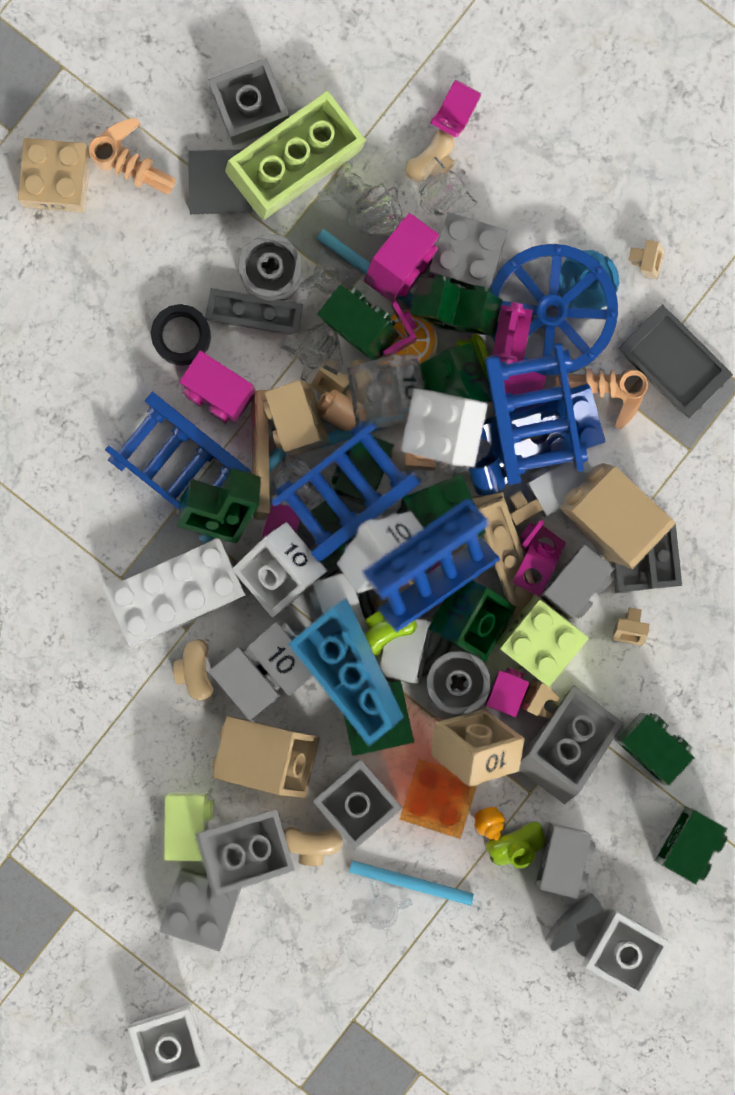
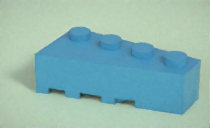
[288,598,404,745]

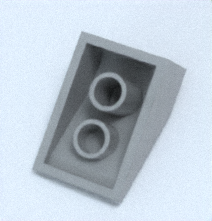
[519,685,623,804]
[195,809,295,897]

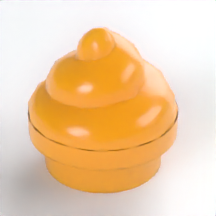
[474,807,505,841]

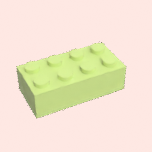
[225,91,366,221]

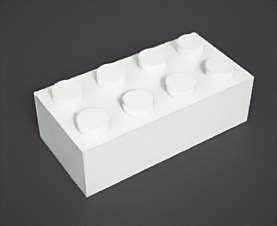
[104,538,247,648]

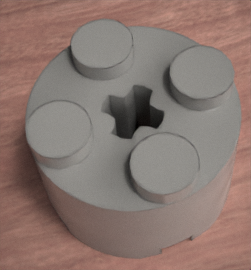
[239,234,303,300]
[426,651,490,715]

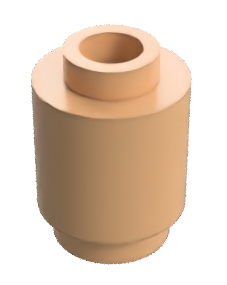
[317,389,365,431]

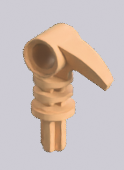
[89,118,176,194]
[555,368,648,429]

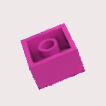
[363,212,439,303]
[179,350,256,424]

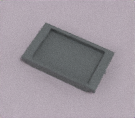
[618,304,733,419]

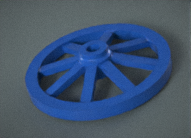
[490,244,618,376]

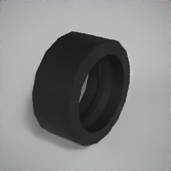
[150,304,211,366]

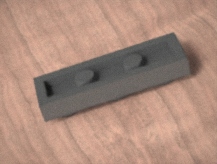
[205,288,303,336]

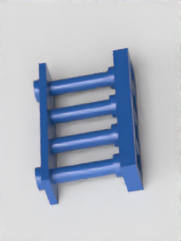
[484,343,588,485]
[105,391,252,510]
[271,421,422,563]
[362,498,500,633]

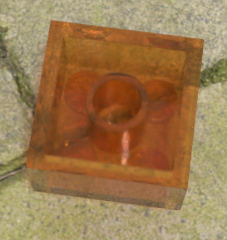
[399,757,477,839]

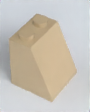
[559,463,676,569]
[212,716,320,798]

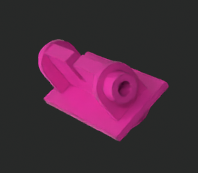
[492,303,533,364]

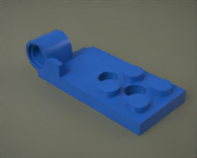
[468,383,606,496]

